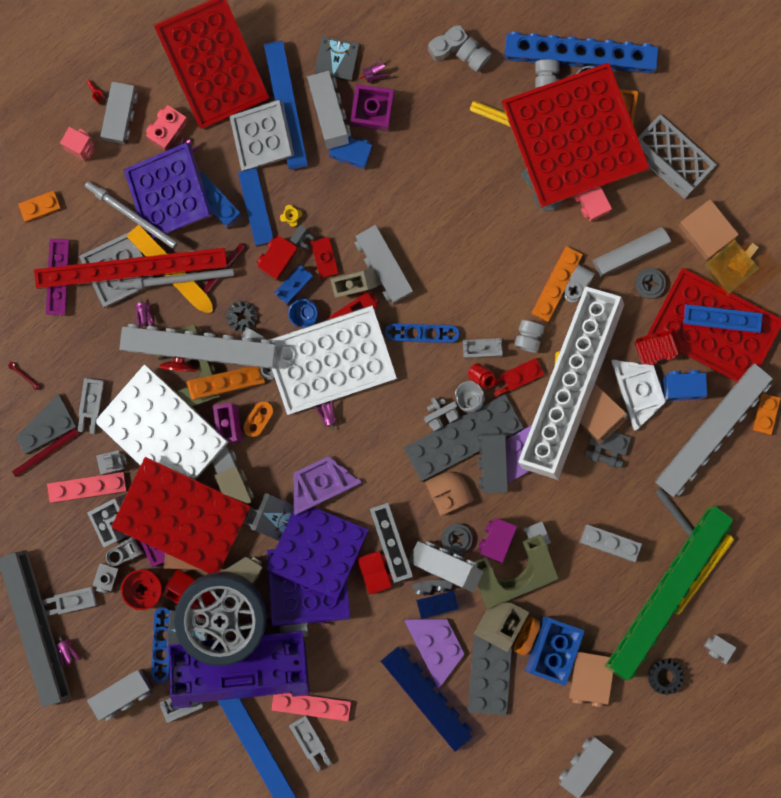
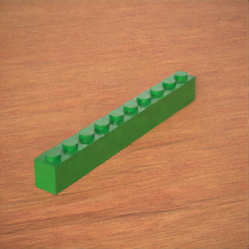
[604,506,733,681]

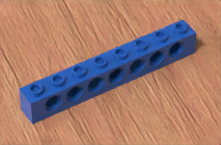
[504,32,658,74]

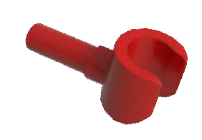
[86,80,107,105]

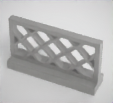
[638,114,717,199]

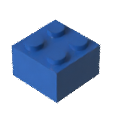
[663,370,707,401]

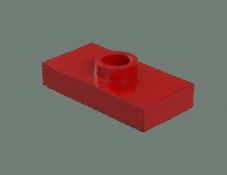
[311,237,338,279]

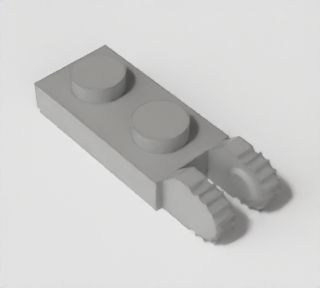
[78,378,104,434]
[42,587,97,616]
[289,715,332,772]

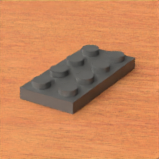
[468,634,512,716]

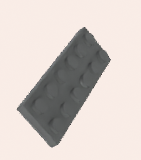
[404,395,523,482]

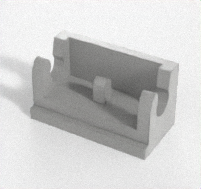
[463,338,503,359]
[160,698,204,723]

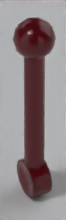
[8,362,40,390]

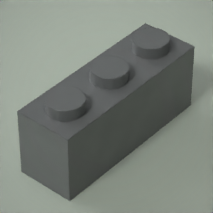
[477,433,507,494]

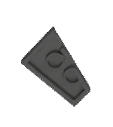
[16,394,77,454]

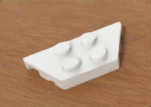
[611,359,665,431]

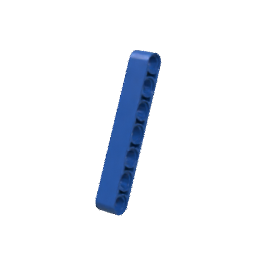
[264,40,308,170]
[218,698,297,798]

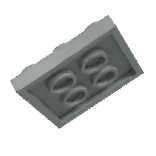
[230,100,295,171]
[79,231,153,308]

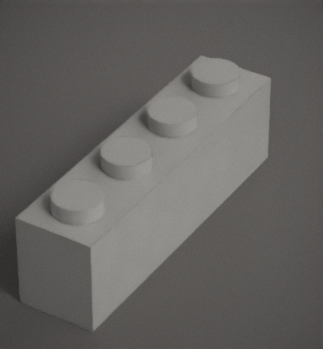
[307,71,351,149]
[354,225,413,304]
[370,503,413,583]
[408,541,484,593]

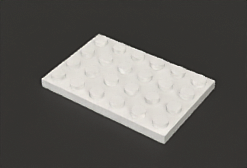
[269,306,397,415]
[96,364,228,480]

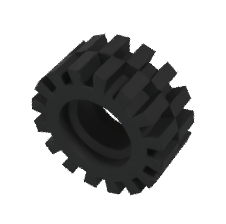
[648,659,684,695]

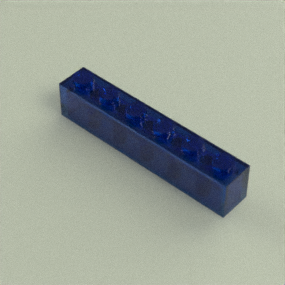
[380,646,473,752]

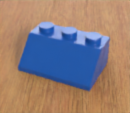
[525,616,584,686]

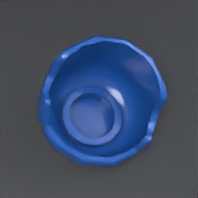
[288,299,319,327]

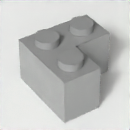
[87,494,128,548]

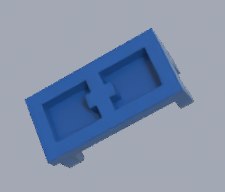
[274,265,314,306]

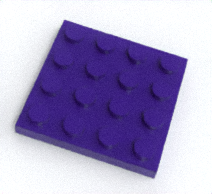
[124,143,212,240]
[266,507,369,601]
[267,549,350,626]

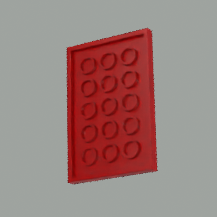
[153,0,269,129]
[646,268,781,383]
[111,457,250,573]

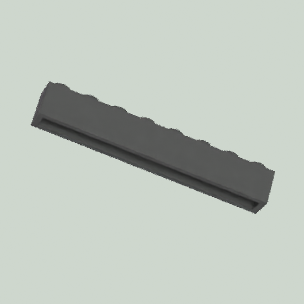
[0,550,72,707]

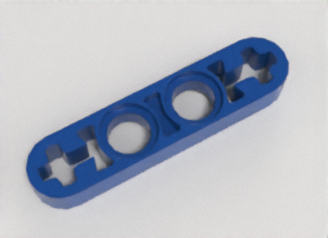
[385,324,459,344]
[151,607,170,683]

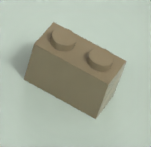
[330,268,378,298]

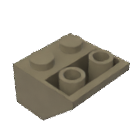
[215,466,255,505]
[474,603,529,652]

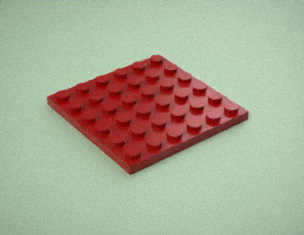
[501,62,649,208]

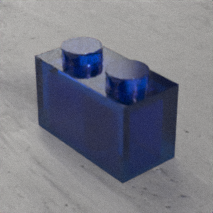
[416,590,459,619]

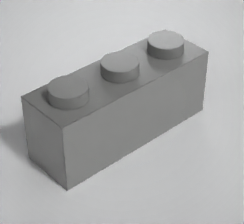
[100,82,138,145]
[579,525,642,563]
[558,737,613,798]

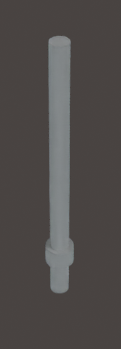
[85,181,178,249]
[118,268,234,290]

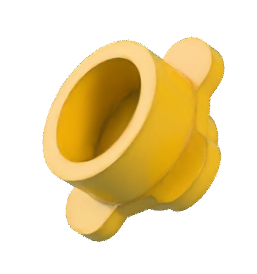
[280,205,302,227]

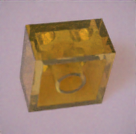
[703,240,759,295]

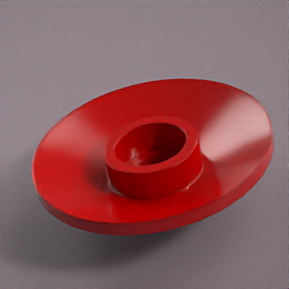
[159,357,197,372]

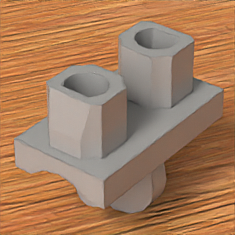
[424,397,459,431]

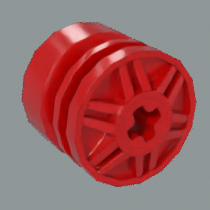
[121,569,162,610]

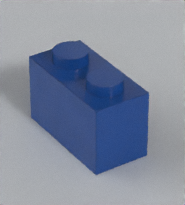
[329,136,372,170]

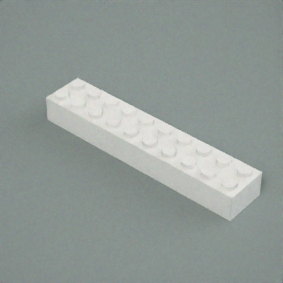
[518,286,625,480]

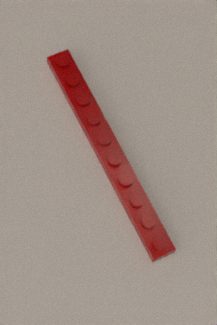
[34,248,227,289]

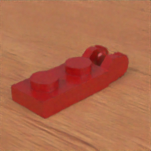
[493,358,544,397]

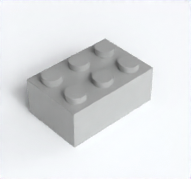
[87,669,153,722]

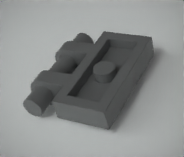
[584,432,631,468]

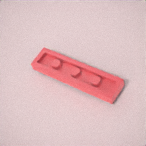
[47,472,127,503]
[271,693,351,721]

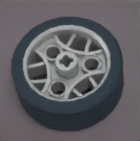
[174,572,267,666]

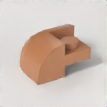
[424,472,475,516]

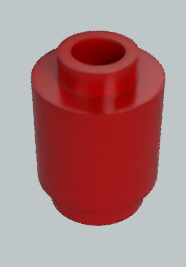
[468,363,496,388]

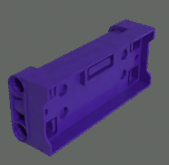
[168,631,310,709]

